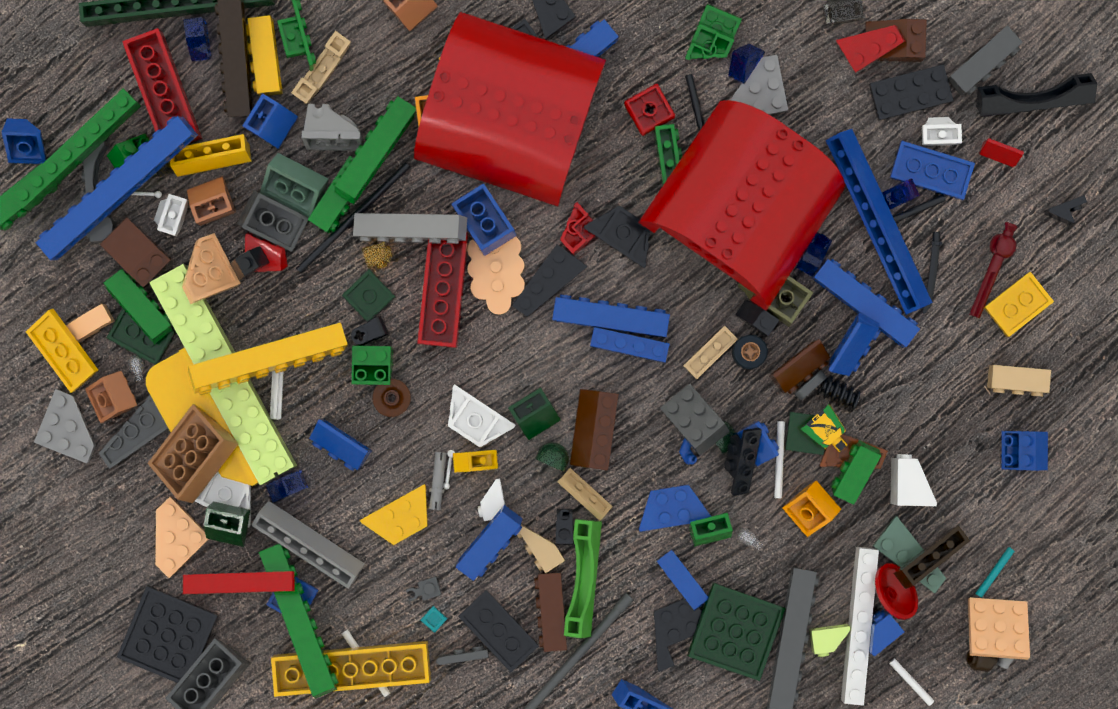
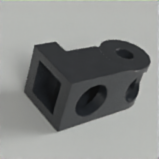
[556,509,573,545]

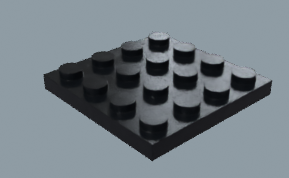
[116,585,219,683]

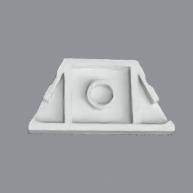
[448,384,516,447]
[195,471,251,528]

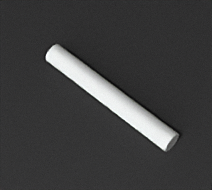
[889,658,934,706]

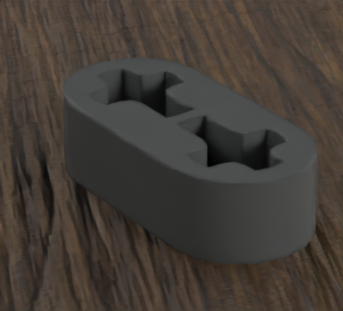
[794,370,827,401]

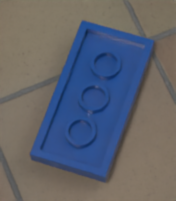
[890,141,975,200]

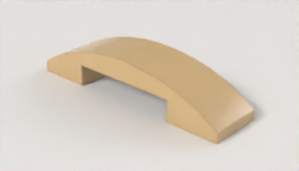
[291,31,351,104]

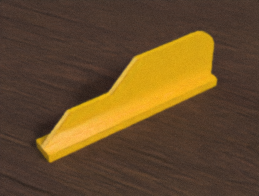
[146,348,259,486]

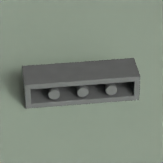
[948,25,1023,96]

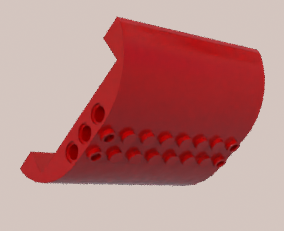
[414,12,606,206]
[638,100,845,311]

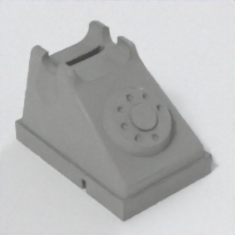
[301,104,364,151]

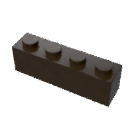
[893,525,970,589]

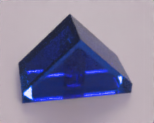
[728,44,765,84]

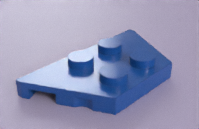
[639,485,712,532]

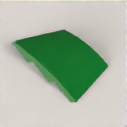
[685,4,742,60]

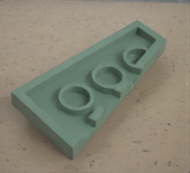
[872,516,946,593]

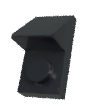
[1044,195,1087,225]

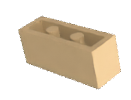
[987,365,1051,397]

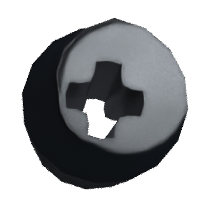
[817,375,861,412]

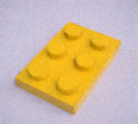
[984,272,1054,337]

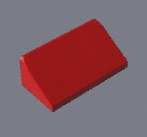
[979,138,1024,167]

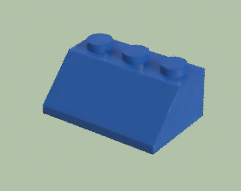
[828,312,881,376]
[309,419,372,471]

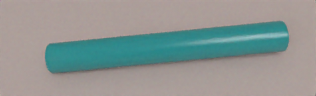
[975,547,1015,598]

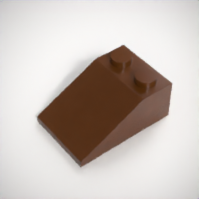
[865,19,927,62]
[100,217,170,287]

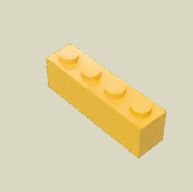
[246,15,283,96]
[170,134,252,177]

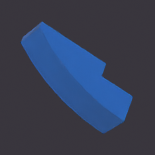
[657,550,708,611]

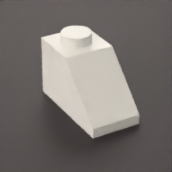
[478,478,505,521]

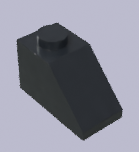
[230,246,270,281]
[735,300,779,337]

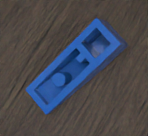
[612,679,673,709]

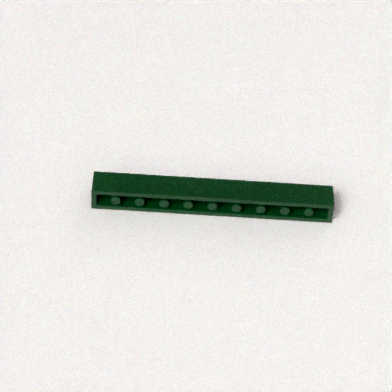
[78,0,275,27]

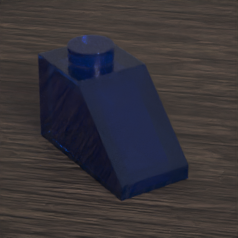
[183,17,211,61]

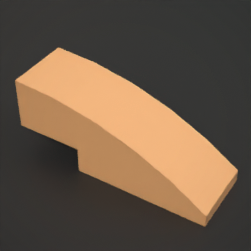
[66,304,115,343]

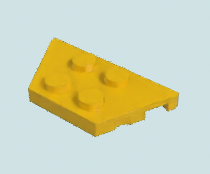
[360,484,428,545]

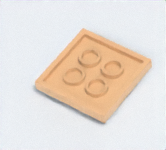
[968,597,1030,660]

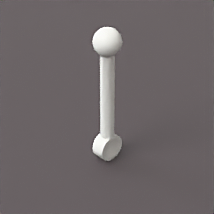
[132,191,162,198]
[443,450,455,490]

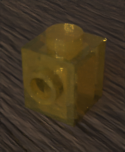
[362,242,393,269]

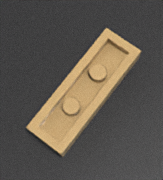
[683,326,738,379]
[558,468,613,521]

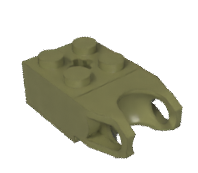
[737,276,814,328]

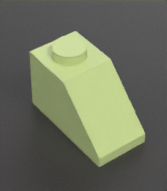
[809,624,851,657]

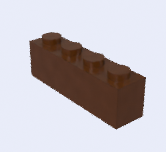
[534,571,567,652]

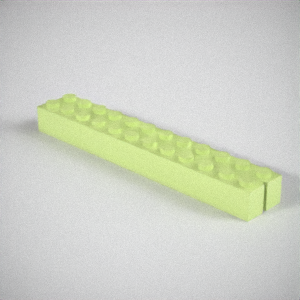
[149,264,297,485]

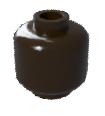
[966,650,997,672]

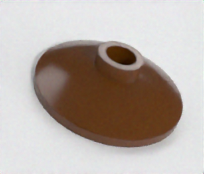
[372,379,411,417]

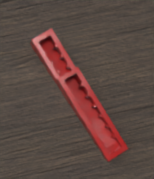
[183,571,295,594]

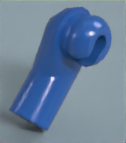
[679,438,697,465]

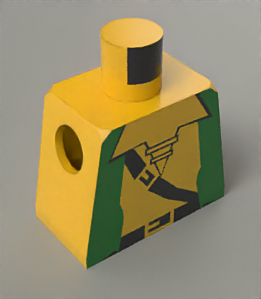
[801,405,848,452]

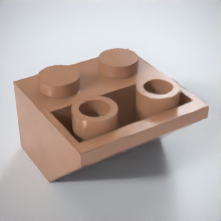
[383,0,438,32]
[187,176,236,226]

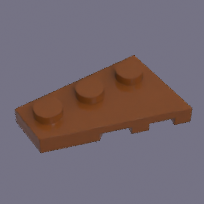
[819,434,888,469]

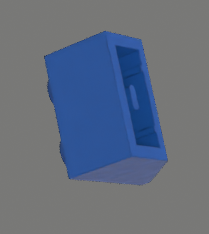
[242,93,298,149]
[736,421,779,466]
[1001,431,1048,471]

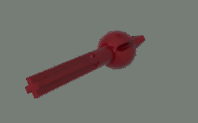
[969,222,1018,319]

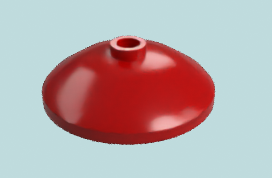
[875,563,918,620]

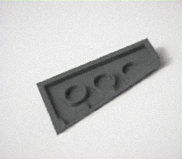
[99,395,169,469]

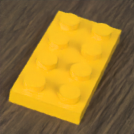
[26,309,98,393]

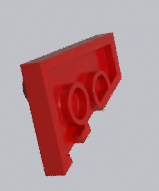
[836,25,906,73]

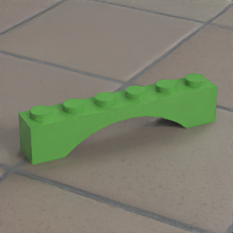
[564,519,602,638]

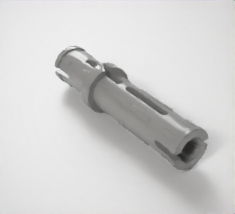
[429,452,447,510]

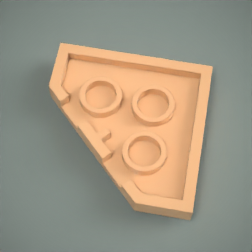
[182,233,241,304]
[155,496,209,578]

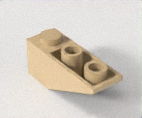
[517,524,565,573]

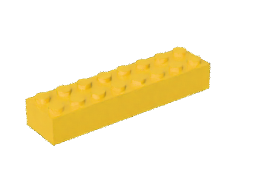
[188,323,348,395]
[271,641,431,697]

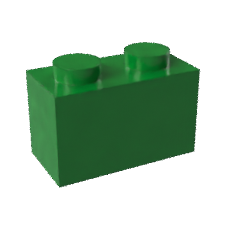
[689,513,733,547]

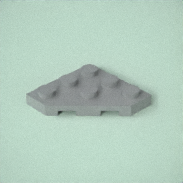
[730,55,788,115]
[34,389,96,464]

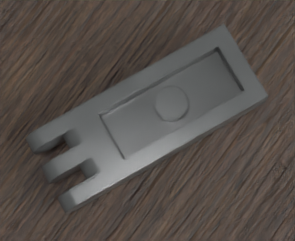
[436,645,489,665]

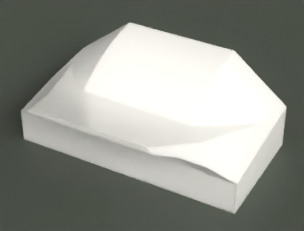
[922,117,962,146]
[154,194,189,237]

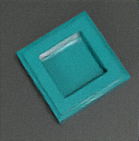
[420,605,448,633]

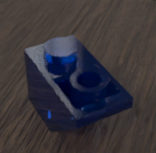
[796,232,832,277]
[266,470,309,503]

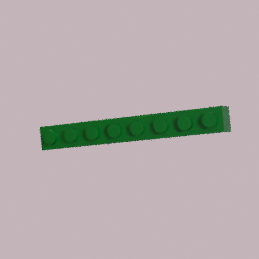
[10,88,141,211]
[259,544,339,698]

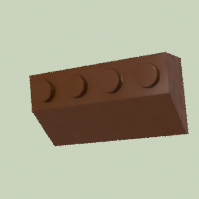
[570,389,619,471]

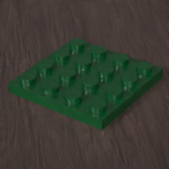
[687,582,785,681]

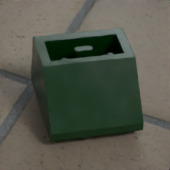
[508,388,561,440]
[203,501,250,547]

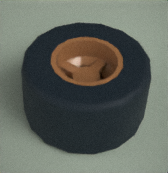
[732,335,768,369]

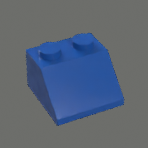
[869,610,904,657]

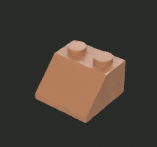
[85,371,137,423]

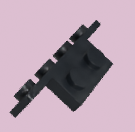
[724,428,762,496]

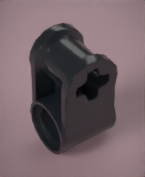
[351,316,389,346]

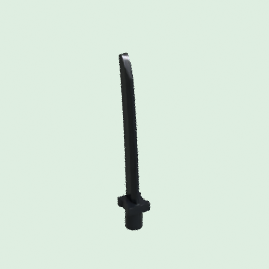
[922,232,942,314]

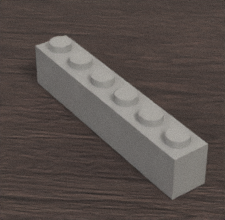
[353,213,467,244]
[252,501,365,589]

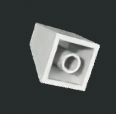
[890,454,937,506]

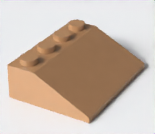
[148,404,238,503]

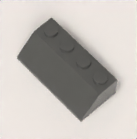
[165,638,250,709]

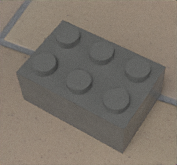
[660,383,730,456]

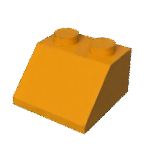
[782,480,841,537]

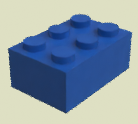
[451,183,517,256]

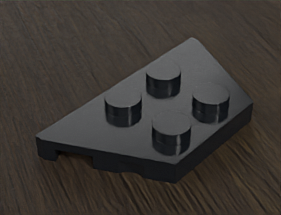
[583,205,650,268]

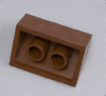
[769,339,830,394]

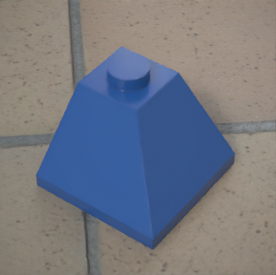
[2,118,47,164]

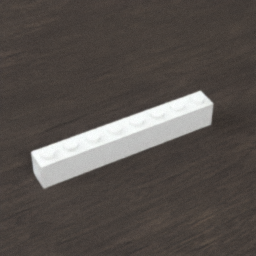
[841,547,879,706]

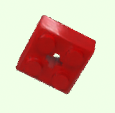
[624,84,675,136]

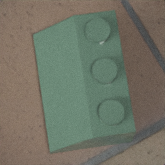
[260,153,329,217]

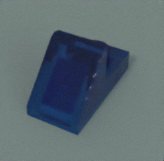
[882,178,920,210]

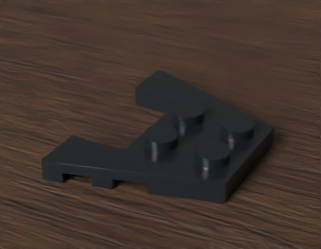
[654,598,702,672]

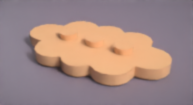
[467,237,525,315]

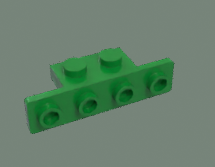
[277,0,316,71]

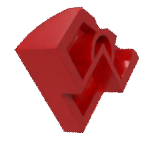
[560,202,596,256]
[245,233,288,272]

